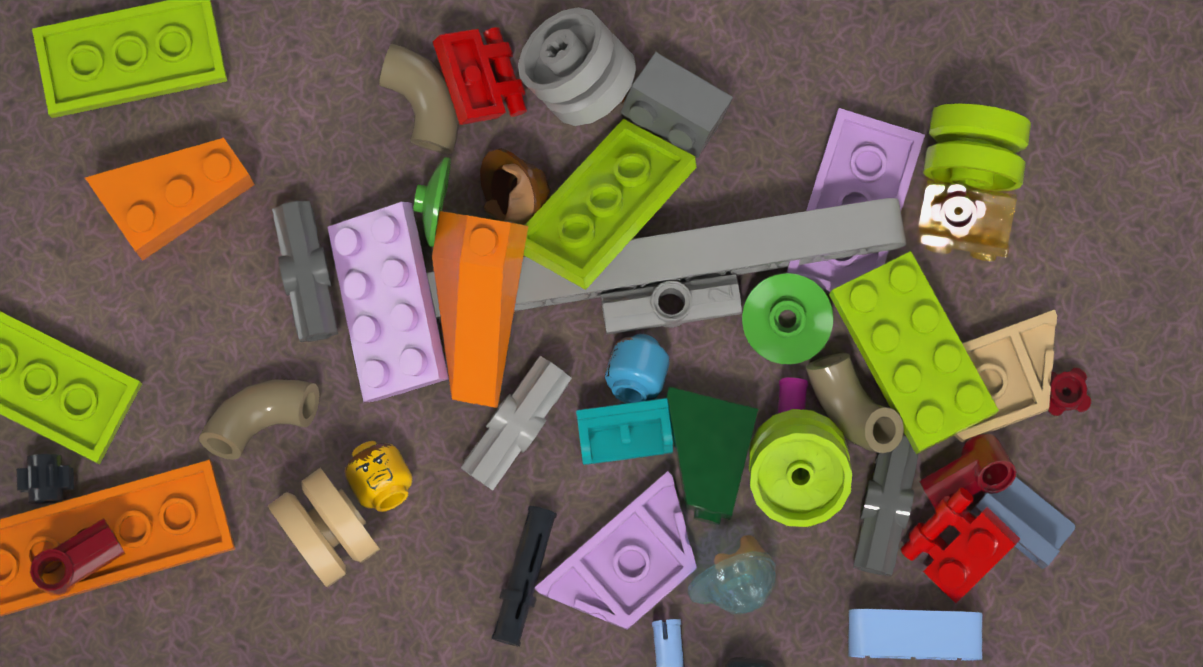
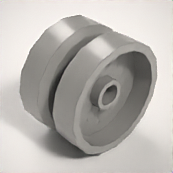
[518,7,636,126]

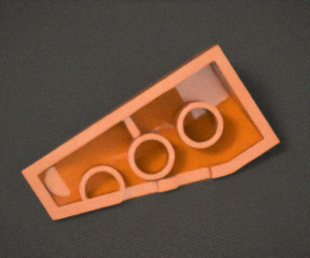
[432,211,528,408]

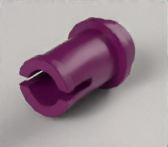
[778,378,808,414]

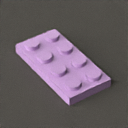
[787,108,925,294]
[328,202,449,402]

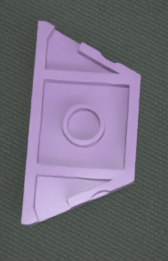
[535,471,697,630]

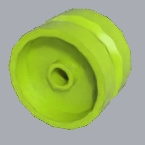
[923,103,1031,191]
[749,409,852,527]

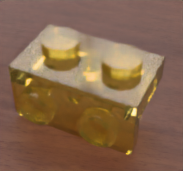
[917,180,1017,261]

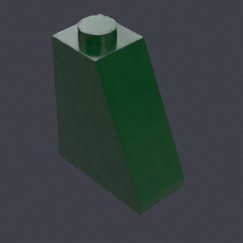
[667,387,758,525]

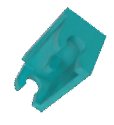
[576,398,673,465]

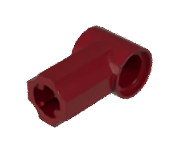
[919,433,1017,508]
[30,518,126,596]

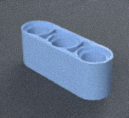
[848,609,983,661]

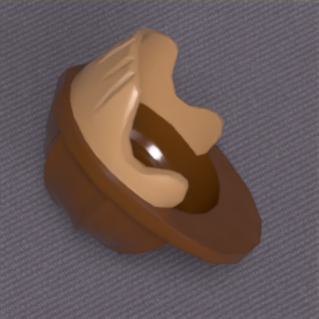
[480,148,551,225]

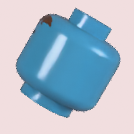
[605,334,670,404]

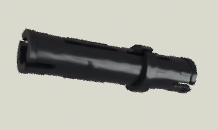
[491,506,557,647]

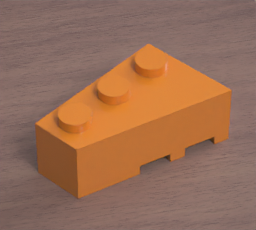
[85,138,255,261]

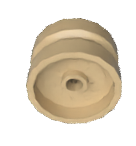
[268,467,380,588]

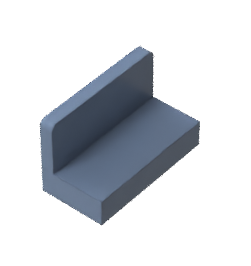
[971,477,1075,569]

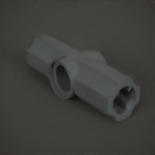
[272,201,338,342]
[853,435,919,577]

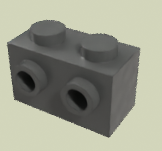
[621,52,733,158]

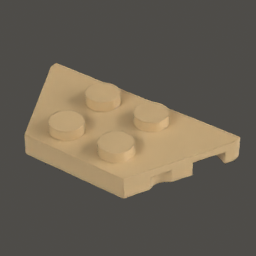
[954,310,1057,442]

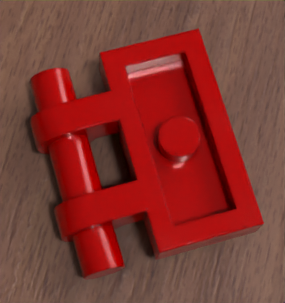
[432,27,527,125]
[901,487,1020,603]

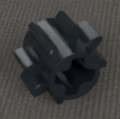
[16,454,74,504]

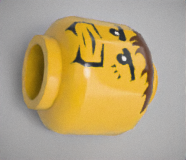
[345,441,412,512]

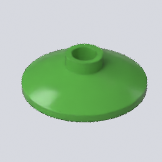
[413,157,451,247]
[742,273,833,364]

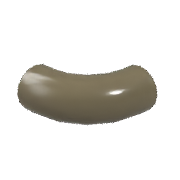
[379,44,459,154]
[806,353,904,453]
[199,379,319,460]

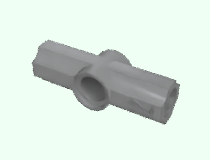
[601,274,742,335]
[461,356,572,490]

